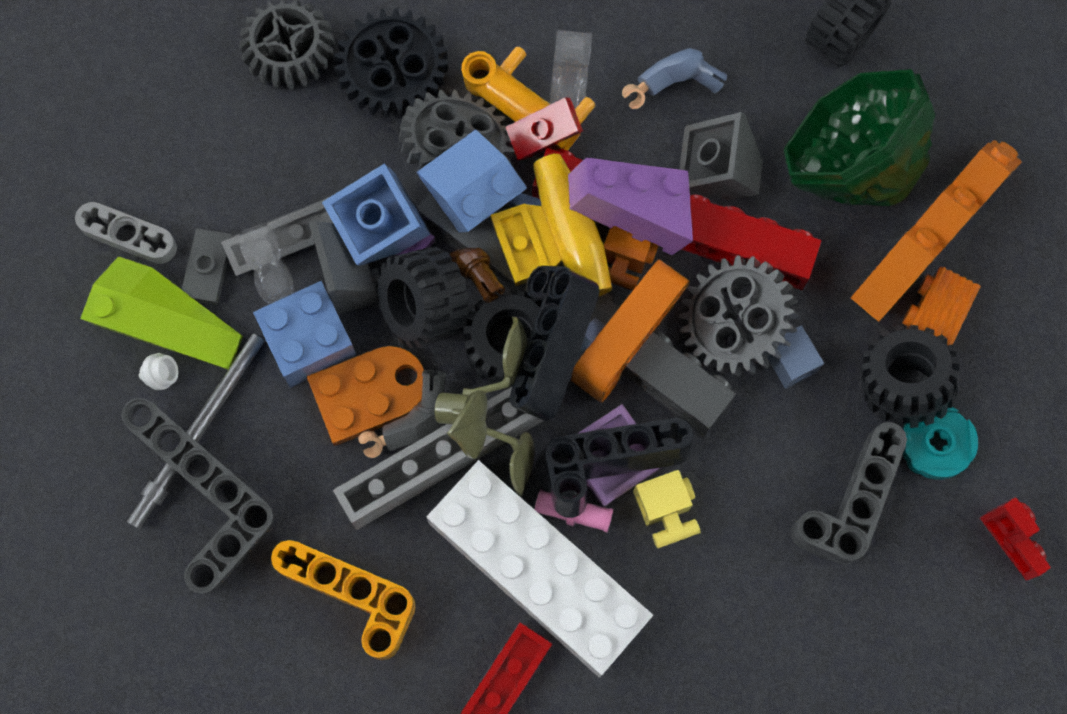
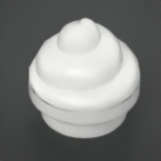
[139,353,178,390]

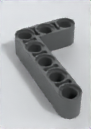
[121,398,275,594]

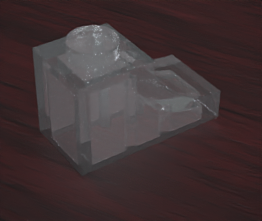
[550,30,592,109]

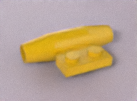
[490,154,612,297]

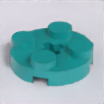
[902,407,978,480]

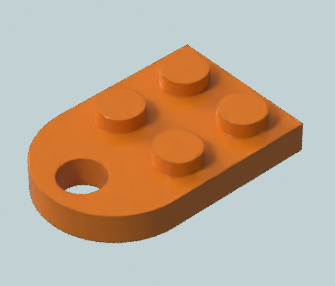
[307,346,424,446]

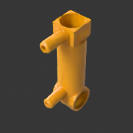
[461,47,595,151]

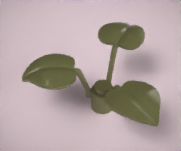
[435,317,535,496]

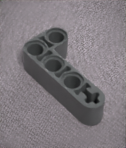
[791,422,907,565]

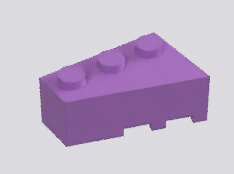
[568,158,693,255]

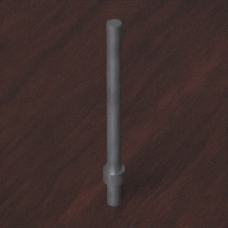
[127,334,265,529]

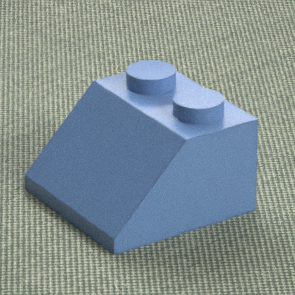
[416,130,527,232]
[322,163,430,266]

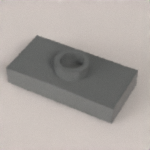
[182,228,233,305]

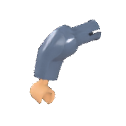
[622,48,727,109]

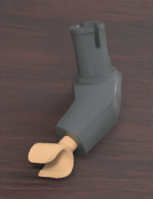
[358,369,446,458]

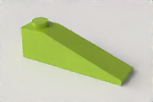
[80,256,243,369]

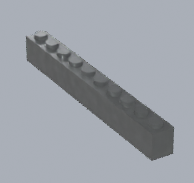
[416,193,736,436]

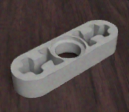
[75,202,177,264]

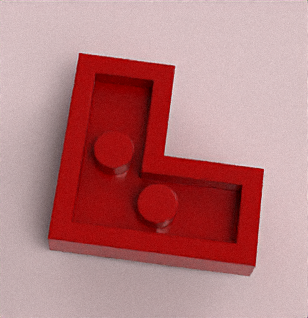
[980,497,1051,581]

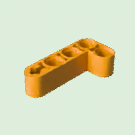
[271,540,416,660]

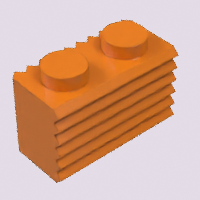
[902,267,981,345]

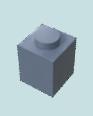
[767,325,824,389]

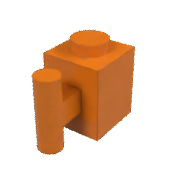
[604,226,659,290]

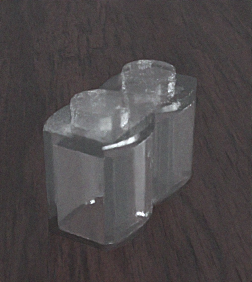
[240,222,294,305]

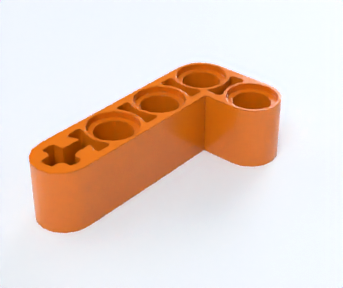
[571,259,690,403]

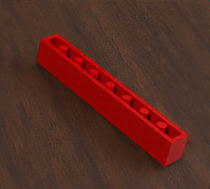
[532,148,822,290]

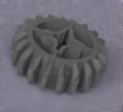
[239,0,335,90]

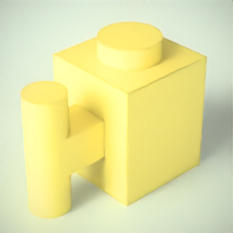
[633,470,701,549]

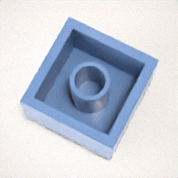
[253,281,357,388]

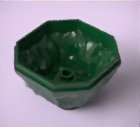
[783,69,936,206]

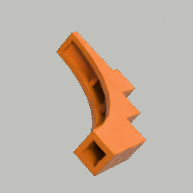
[851,140,1022,322]

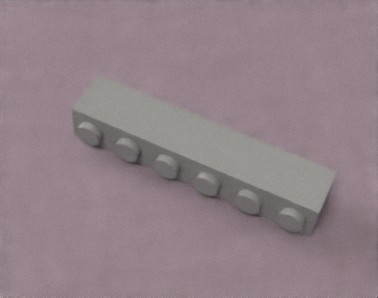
[333,387,544,530]

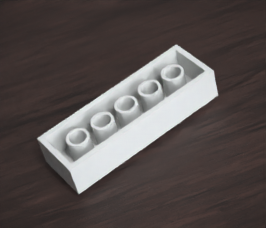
[427,460,653,678]

